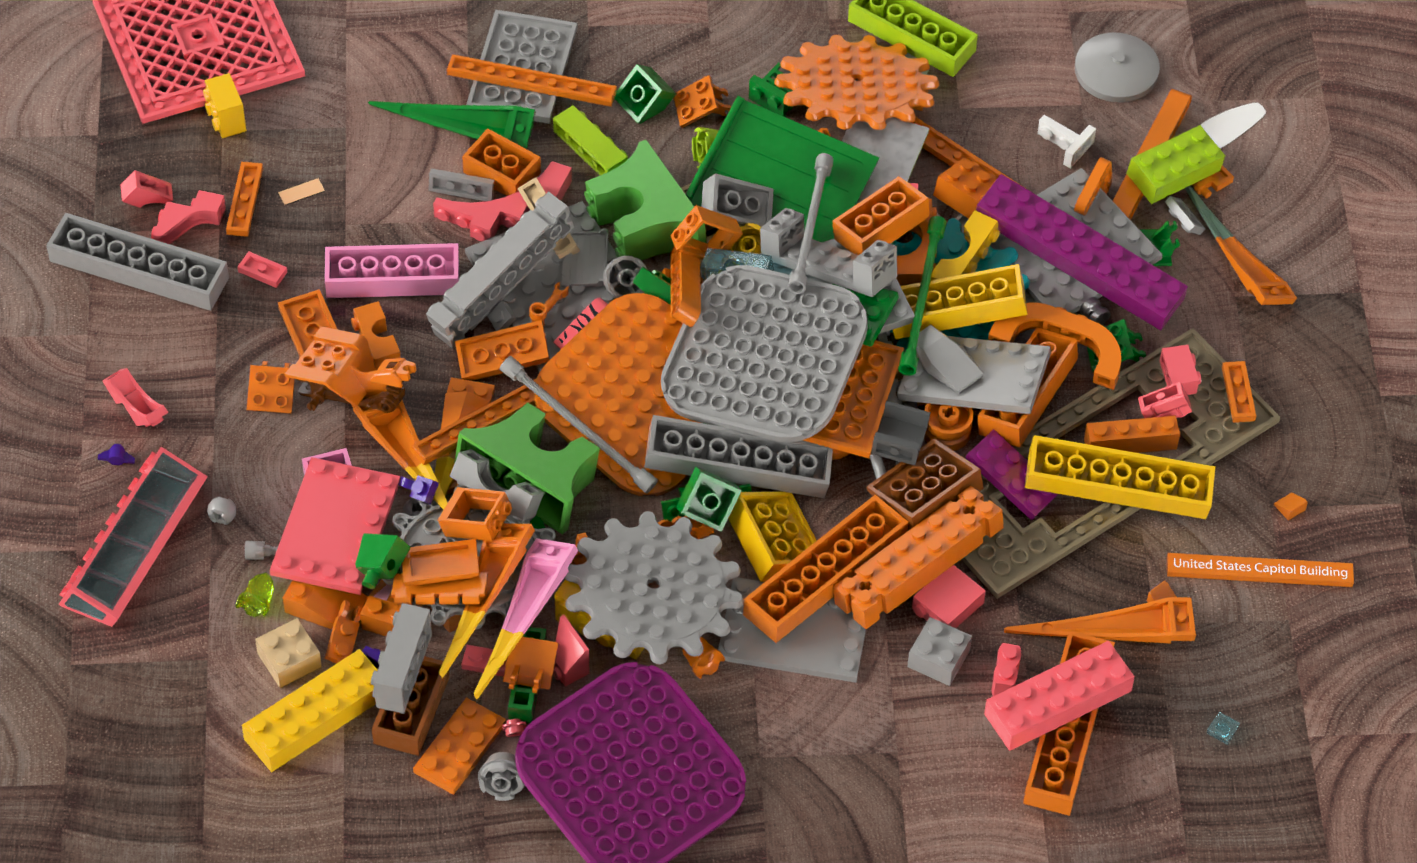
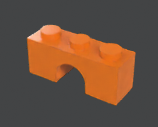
[351,301,401,370]

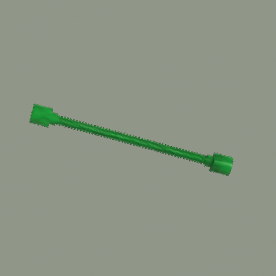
[898,216,947,376]

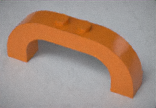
[988,302,1121,390]

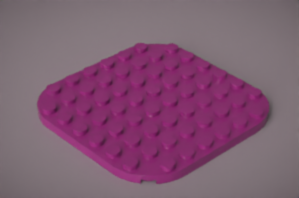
[515,662,746,863]

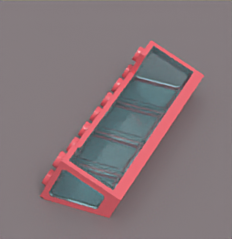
[58,447,208,627]

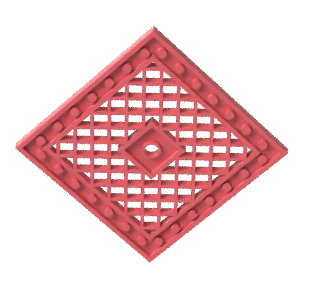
[92,0,305,124]

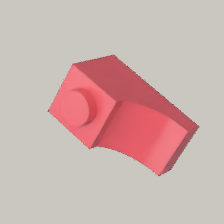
[120,170,173,208]

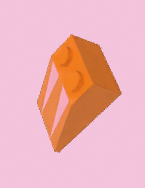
[360,579,423,636]

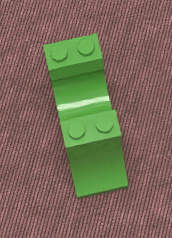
[584,140,707,261]
[454,403,600,535]

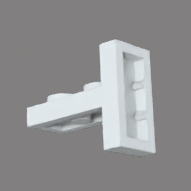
[1037,115,1096,169]

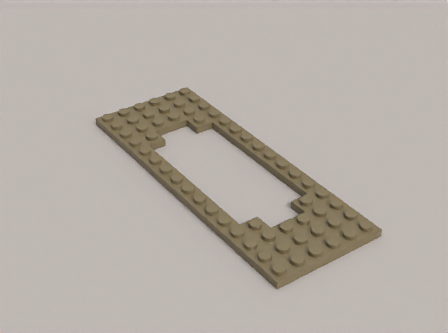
[961,328,1280,599]

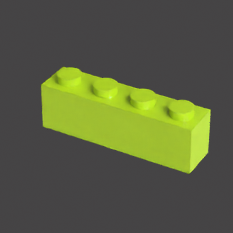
[553,105,628,175]

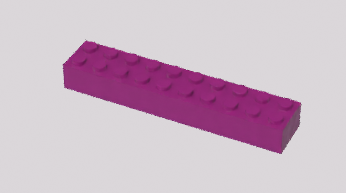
[976,174,1188,331]

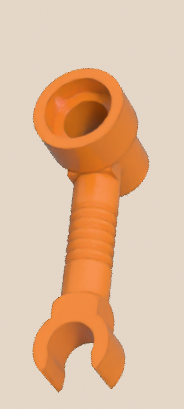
[529,282,569,325]

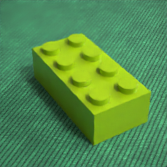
[1126,125,1226,204]

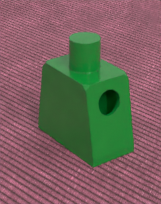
[355,533,411,589]

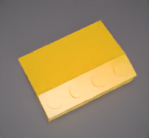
[728,492,817,582]

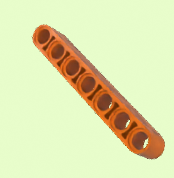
[671,245,701,327]

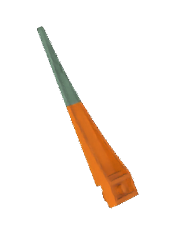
[1185,186,1297,305]

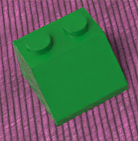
[614,64,676,124]

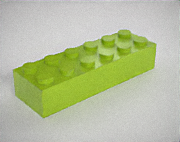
[848,0,978,77]

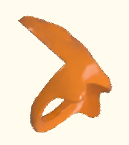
[682,637,725,679]

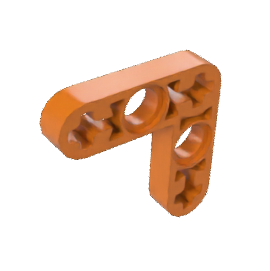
[1074,157,1112,216]

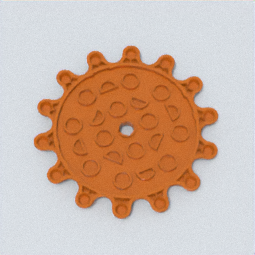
[774,35,939,130]

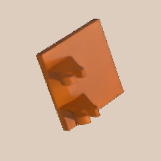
[674,75,731,128]
[247,361,295,414]
[503,637,558,694]

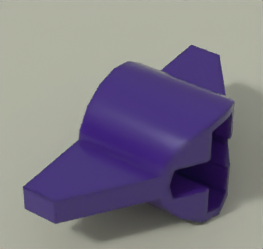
[98,444,135,465]

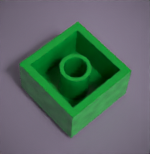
[676,467,742,532]

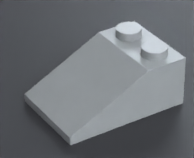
[702,173,773,227]

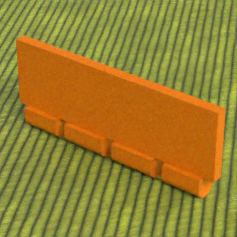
[391,573,488,605]

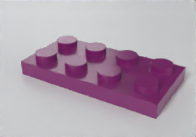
[965,429,1058,520]

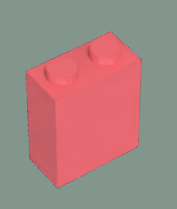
[912,565,986,628]

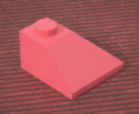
[553,615,589,687]

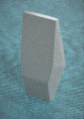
[916,325,984,394]

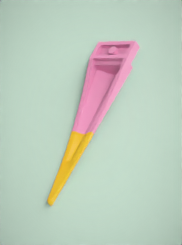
[474,538,578,700]

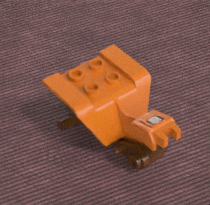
[284,326,416,413]

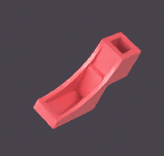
[102,368,168,427]

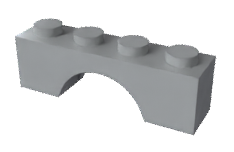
[450,449,544,521]

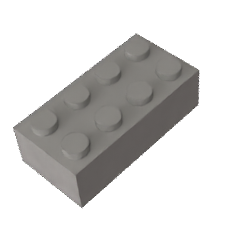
[371,603,432,714]

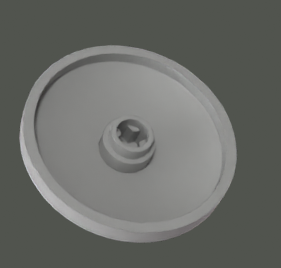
[1075,33,1160,103]

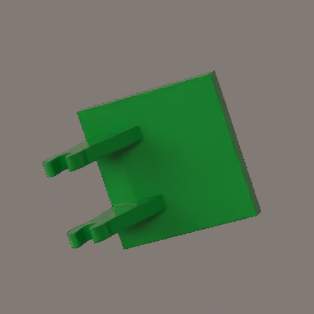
[1139,221,1180,266]
[1087,319,1147,373]

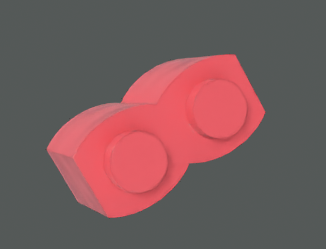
[992,643,1021,696]

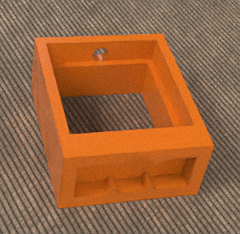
[670,205,743,264]
[438,487,512,541]

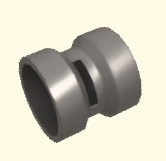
[1079,297,1111,325]

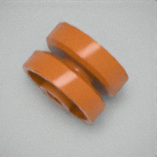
[924,403,974,451]

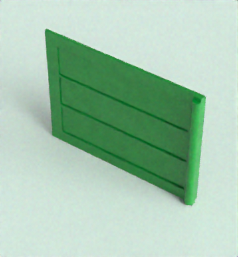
[685,96,880,242]

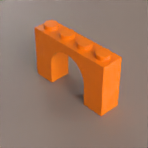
[896,199,937,286]

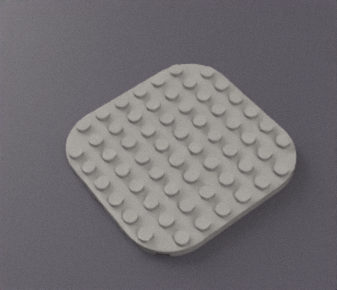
[661,265,868,442]

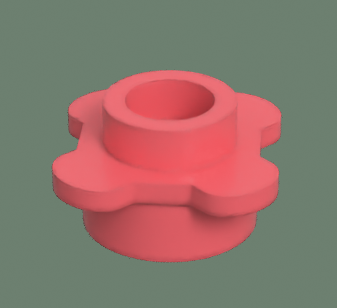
[502,719,526,737]

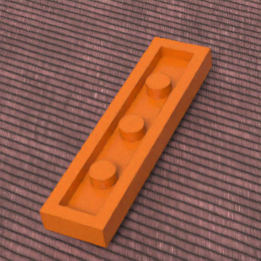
[226,161,263,237]

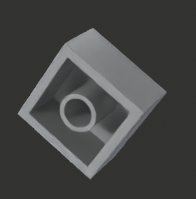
[907,617,972,686]

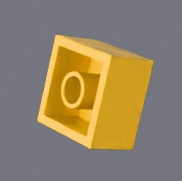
[203,73,246,138]

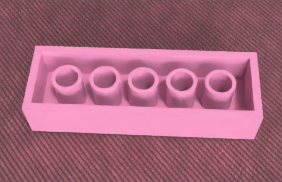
[325,243,459,298]

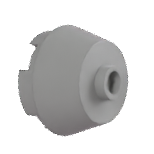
[478,752,525,801]

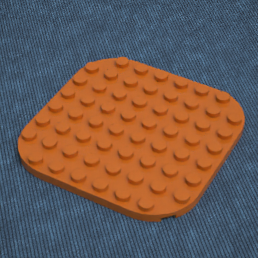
[534,293,702,496]

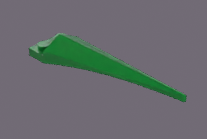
[368,101,536,149]

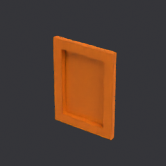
[402,539,479,586]

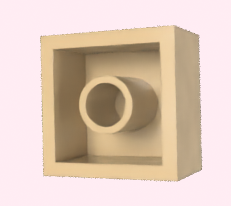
[255,618,322,688]

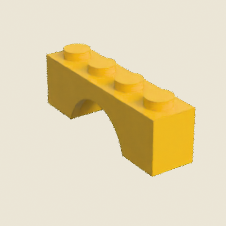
[930,210,1000,281]

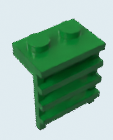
[748,62,793,117]

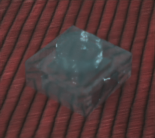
[1207,712,1240,745]

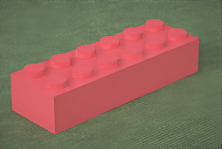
[984,641,1135,751]

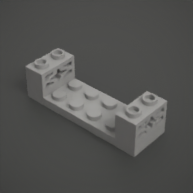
[760,208,897,297]

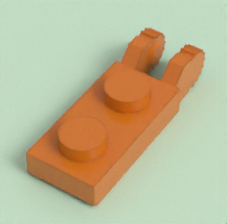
[325,600,363,664]

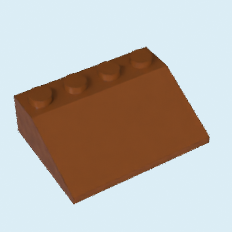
[866,438,984,531]

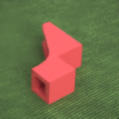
[151,190,226,244]

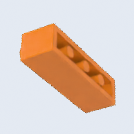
[1084,415,1180,453]

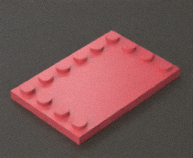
[270,457,400,595]

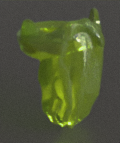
[235,572,274,617]

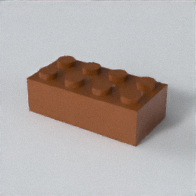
[372,656,450,756]

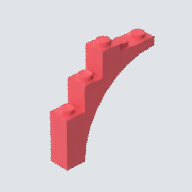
[433,161,572,241]

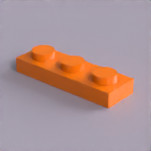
[1222,361,1256,423]

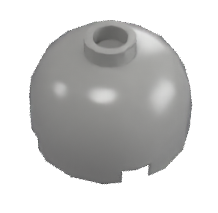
[603,256,647,298]

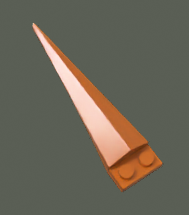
[1004,597,1196,644]

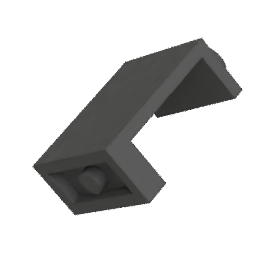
[871,401,931,466]

